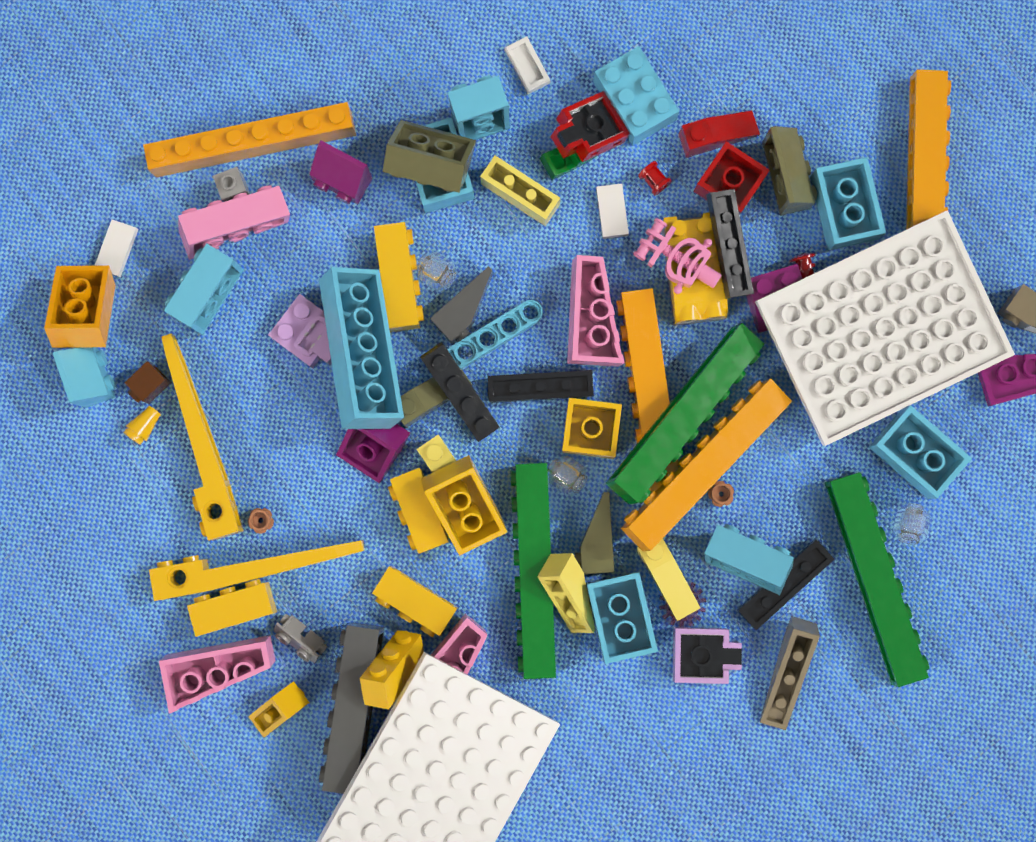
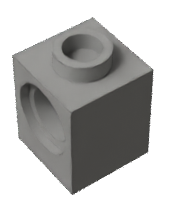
[213,167,250,202]

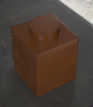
[124,361,172,404]

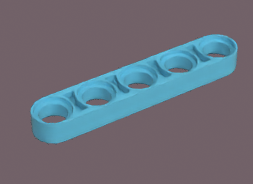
[447,300,543,370]

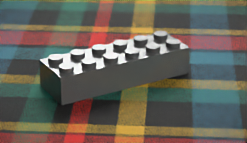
[319,622,385,794]

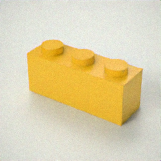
[388,468,449,554]
[372,566,458,637]
[187,579,277,637]
[360,630,424,710]

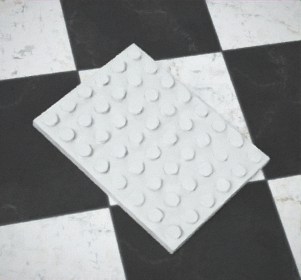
[755,210,1015,446]
[316,652,560,842]

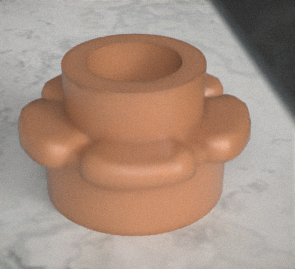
[708,481,734,507]
[248,508,274,534]

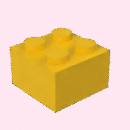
[562,398,622,459]

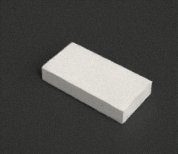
[504,36,551,94]
[596,184,629,239]
[95,220,138,278]

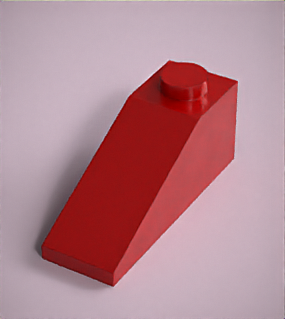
[678,110,760,158]

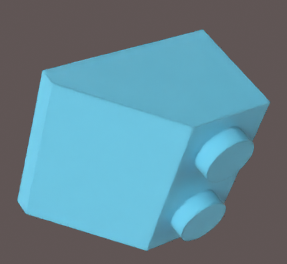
[52,347,116,408]

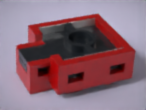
[551,91,630,162]

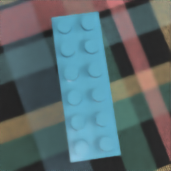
[319,267,404,429]

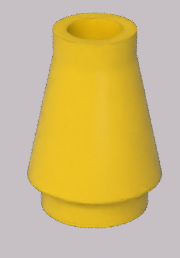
[123,406,161,445]

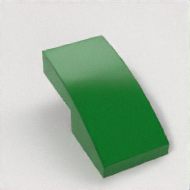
[539,148,599,180]

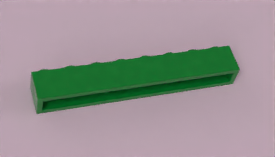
[605,323,764,504]
[510,463,556,679]
[825,472,929,688]

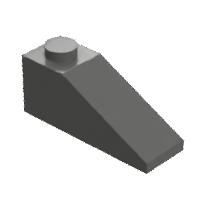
[430,266,493,345]

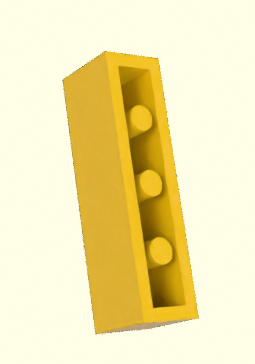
[374,222,424,333]

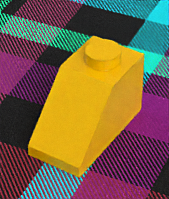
[248,681,310,738]

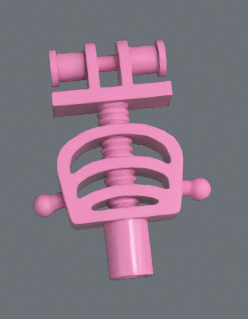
[633,218,722,294]

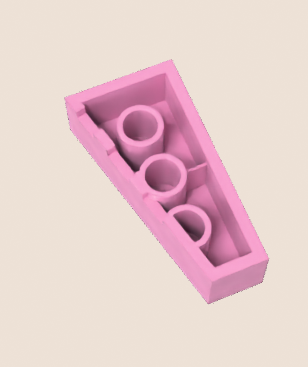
[178,185,290,260]
[567,255,624,367]
[431,613,487,674]
[159,635,276,714]

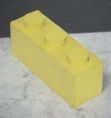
[480,155,560,226]

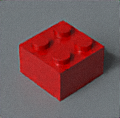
[693,141,770,215]

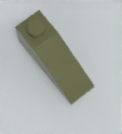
[401,370,472,428]
[575,492,614,574]

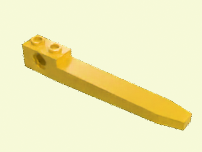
[161,334,244,541]
[149,540,365,601]

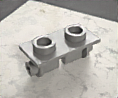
[274,614,328,664]

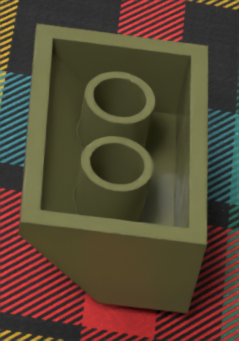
[383,120,476,193]
[762,126,817,216]

